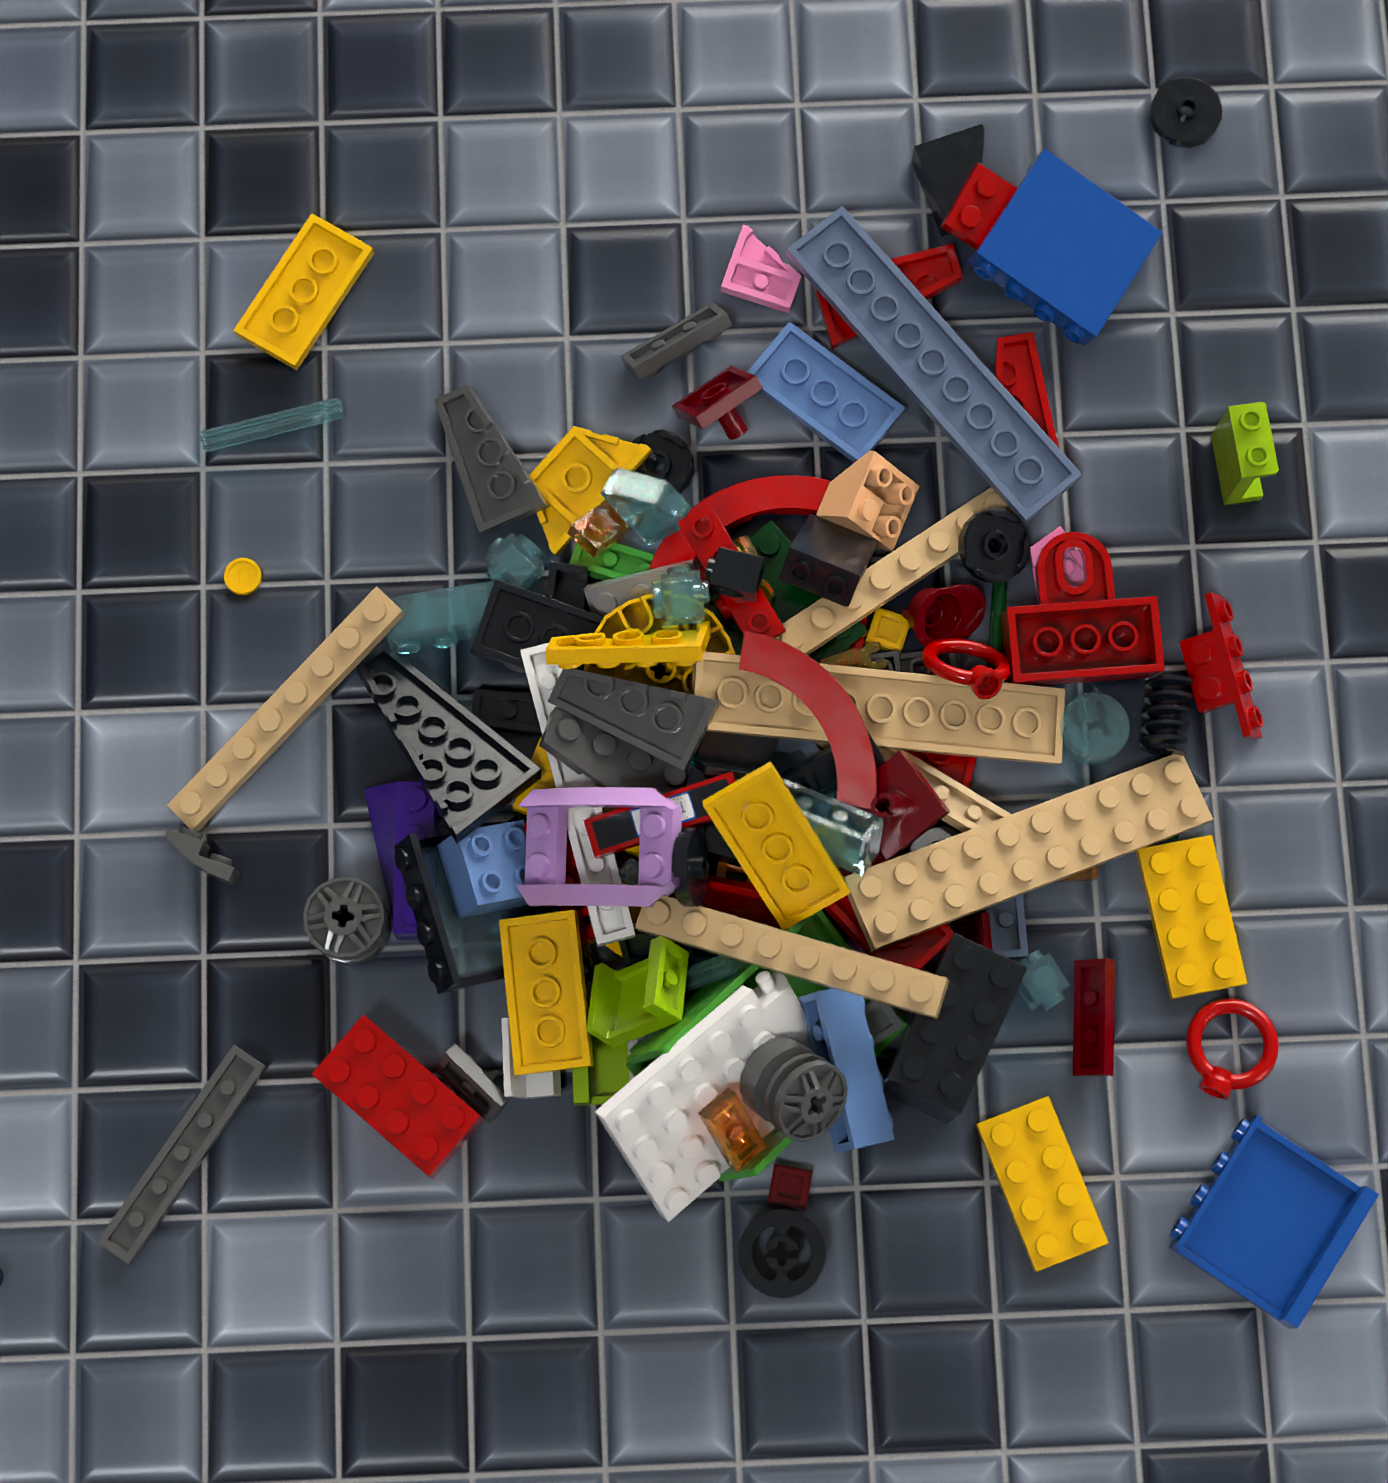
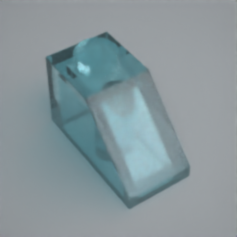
[600,468,691,546]

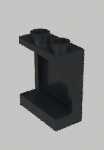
[779,513,879,607]

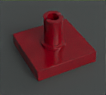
[672,366,763,440]
[846,750,950,860]

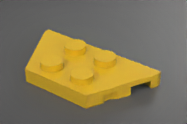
[529,426,653,556]

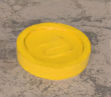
[224,558,262,595]

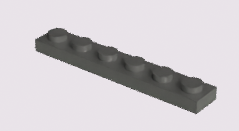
[97,1045,268,1264]

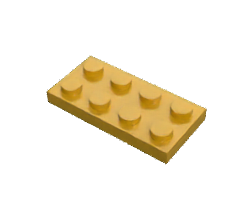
[233,213,374,371]
[702,761,851,931]
[1136,835,1247,1000]
[499,910,594,1076]
[976,1096,1109,1272]

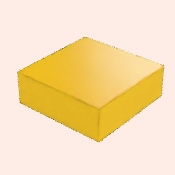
[865,608,910,654]

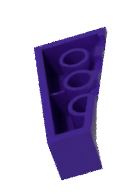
[364,782,439,940]

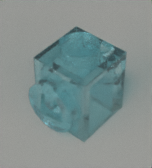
[485,533,545,590]
[651,566,710,626]
[1018,949,1070,1011]

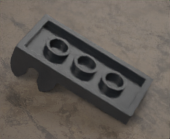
[470,579,604,673]

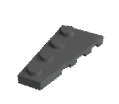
[434,385,550,535]
[547,669,721,771]
[539,707,695,794]

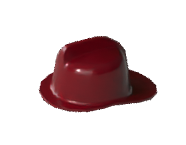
[901,584,986,646]

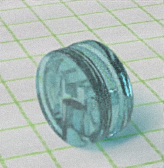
[1060,692,1130,766]

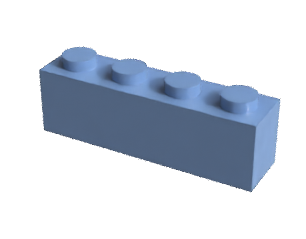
[798,988,895,1153]

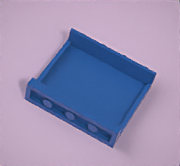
[966,148,1163,346]
[1169,1115,1379,1329]

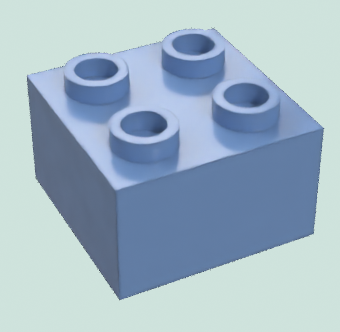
[437,820,527,919]

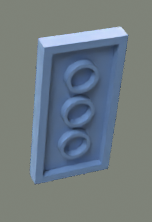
[748,321,905,463]

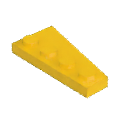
[545,621,711,669]

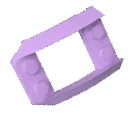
[515,787,682,907]

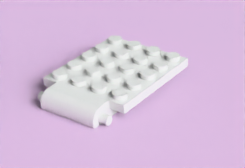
[595,971,810,1222]

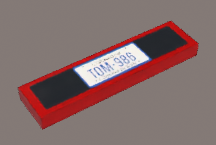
[583,771,736,859]

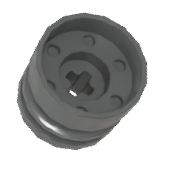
[303,877,392,966]
[739,1036,848,1142]

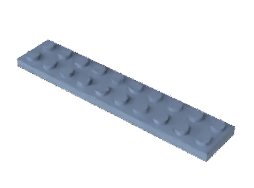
[786,206,1082,524]

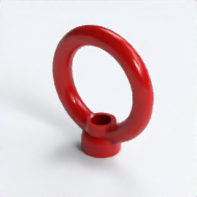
[922,638,1011,700]
[1186,998,1279,1100]

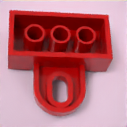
[1001,532,1165,686]

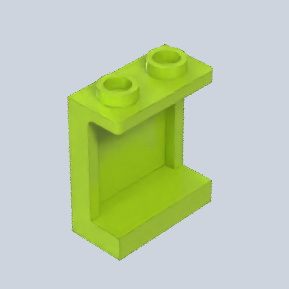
[1211,402,1279,505]
[587,936,689,1048]
[572,1034,630,1106]

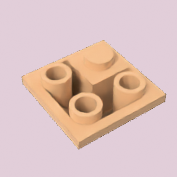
[816,451,920,552]

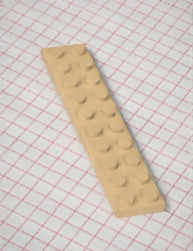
[691,652,1065,765]
[844,754,1213,952]

